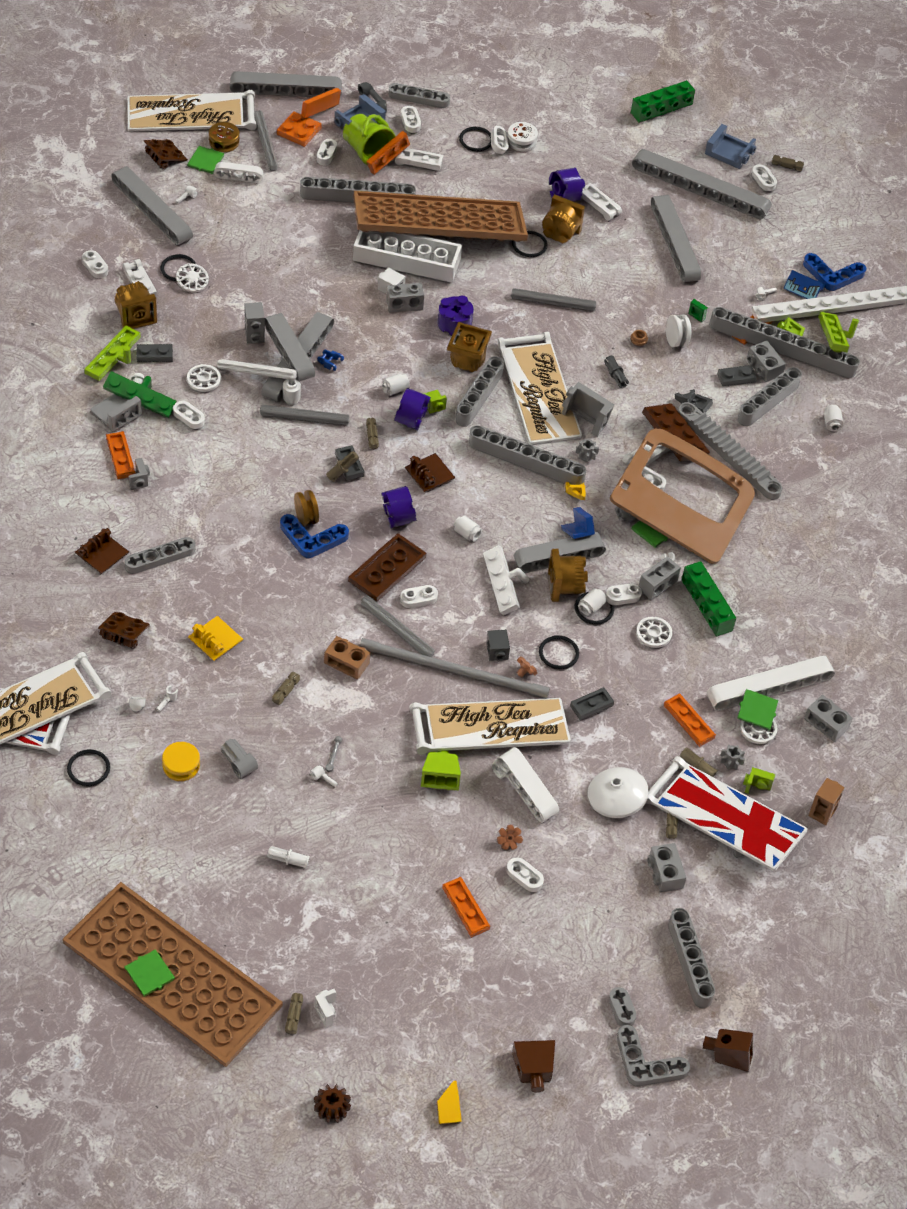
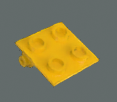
[188,616,243,661]

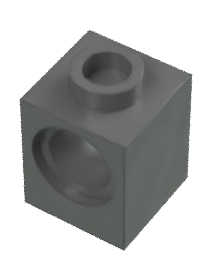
[486,629,510,661]

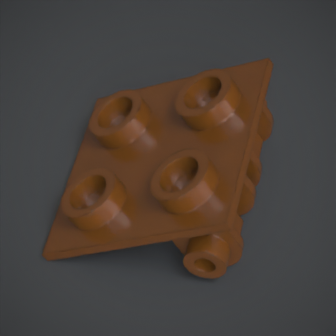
[144,139,188,169]
[405,453,455,492]
[75,528,129,574]
[98,612,150,648]

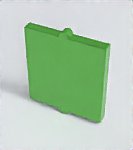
[187,146,224,174]
[631,521,668,548]
[737,689,779,730]
[124,949,175,997]

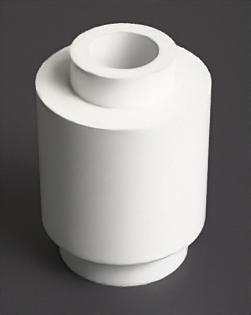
[382,374,410,396]
[283,379,301,405]
[824,405,844,431]
[454,516,482,542]
[578,588,606,616]

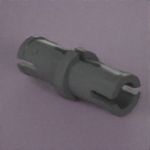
[604,355,629,388]

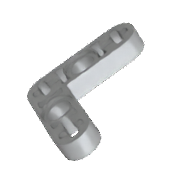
[617,1025,690,1086]

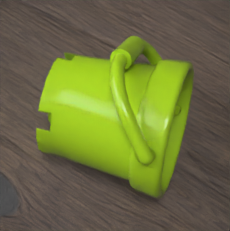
[343,114,396,165]

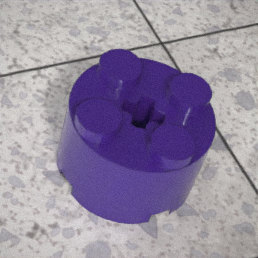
[549,167,585,202]
[438,295,474,336]
[394,388,431,430]
[381,486,417,528]

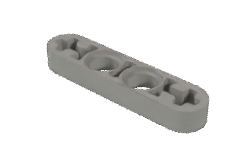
[388,83,450,108]
[125,537,196,574]

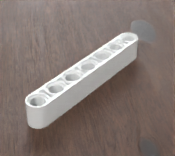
[706,656,835,711]

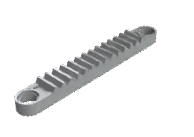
[678,402,783,500]

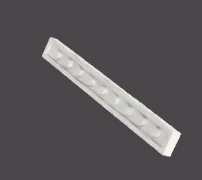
[751,286,907,322]

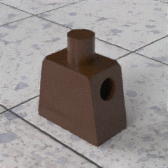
[703,1029,753,1072]
[512,1040,555,1093]

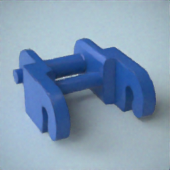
[317,349,344,371]

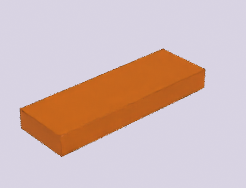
[301,88,341,118]
[367,131,410,175]
[106,431,136,480]
[664,693,716,747]
[442,877,490,938]

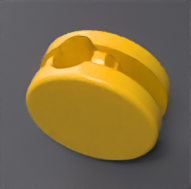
[162,742,200,781]

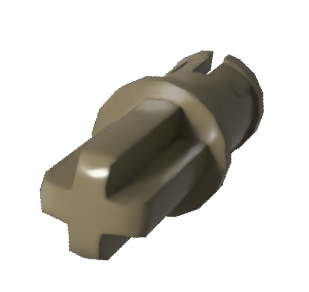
[326,451,359,482]
[680,747,718,777]

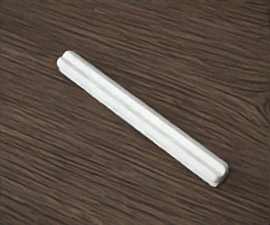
[217,359,297,380]

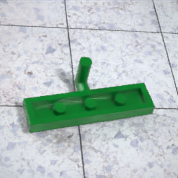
[103,371,177,418]

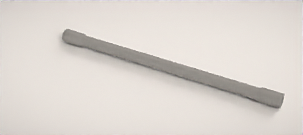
[359,638,550,698]

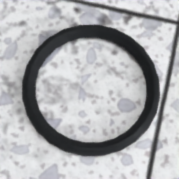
[459,126,491,152]
[512,230,548,257]
[160,254,197,282]
[574,592,614,624]
[539,635,579,669]
[67,749,110,786]

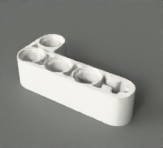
[492,747,559,823]

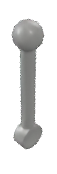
[325,736,342,772]

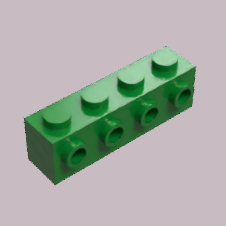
[630,80,695,123]
[681,561,736,637]

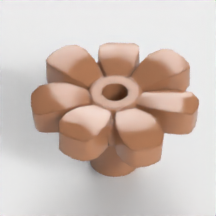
[516,656,538,678]
[497,825,523,850]

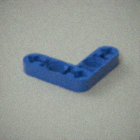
[803,253,866,291]
[280,514,349,558]

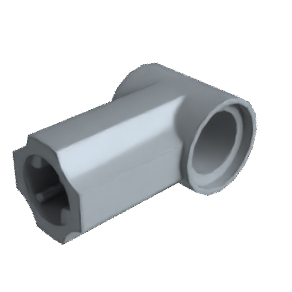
[221,739,258,778]

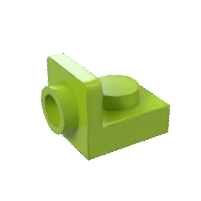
[776,317,805,336]
[423,389,447,414]
[743,767,775,794]

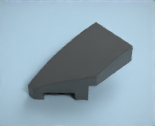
[675,389,713,413]

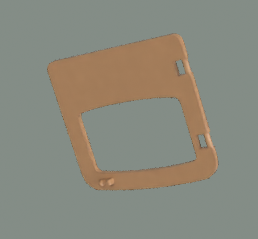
[610,428,755,564]

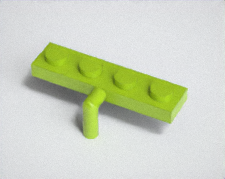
[818,312,859,353]
[84,326,141,381]

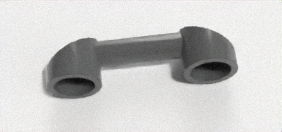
[358,82,387,113]

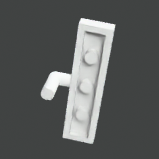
[483,545,529,616]

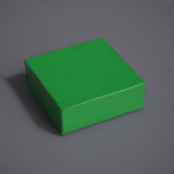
[688,299,708,322]

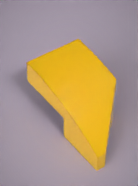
[565,482,586,500]
[437,1081,462,1124]

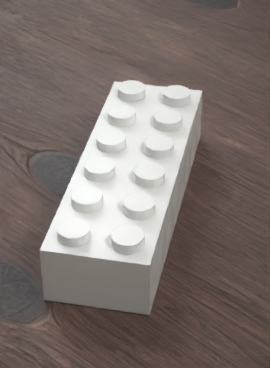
[353,230,462,283]

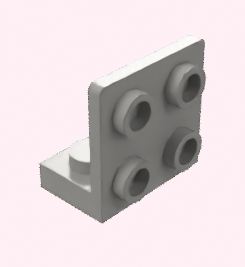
[91,394,142,432]

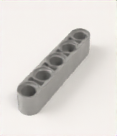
[265,313,315,381]
[456,356,504,427]
[738,367,802,426]
[514,532,606,573]
[668,908,715,1008]

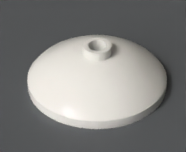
[588,767,648,818]

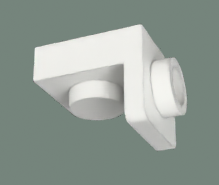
[314,989,336,1028]

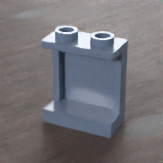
[334,94,386,129]
[705,124,757,169]

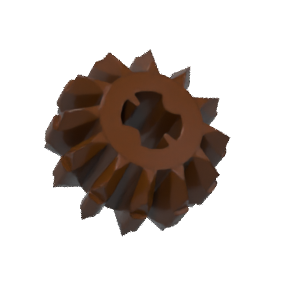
[314,1084,351,1123]

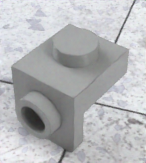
[129,458,150,490]

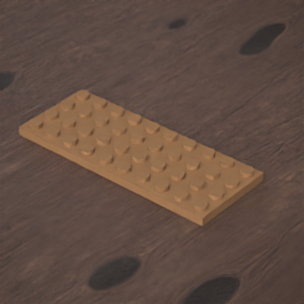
[353,191,528,242]
[63,882,283,1067]

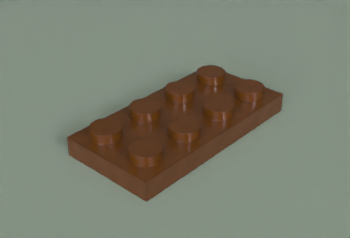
[642,403,710,462]
[348,533,427,602]

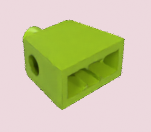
[421,751,461,791]

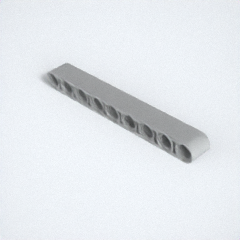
[632,149,772,219]
[709,307,860,378]

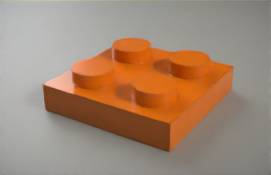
[277,111,322,147]

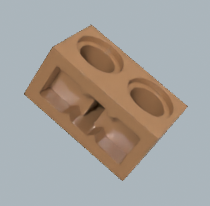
[324,636,370,680]
[808,778,845,825]

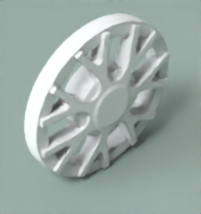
[176,263,209,293]
[187,364,221,392]
[636,617,672,648]
[740,719,777,744]

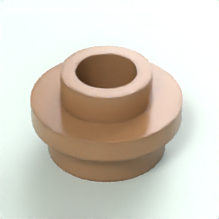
[630,330,648,346]

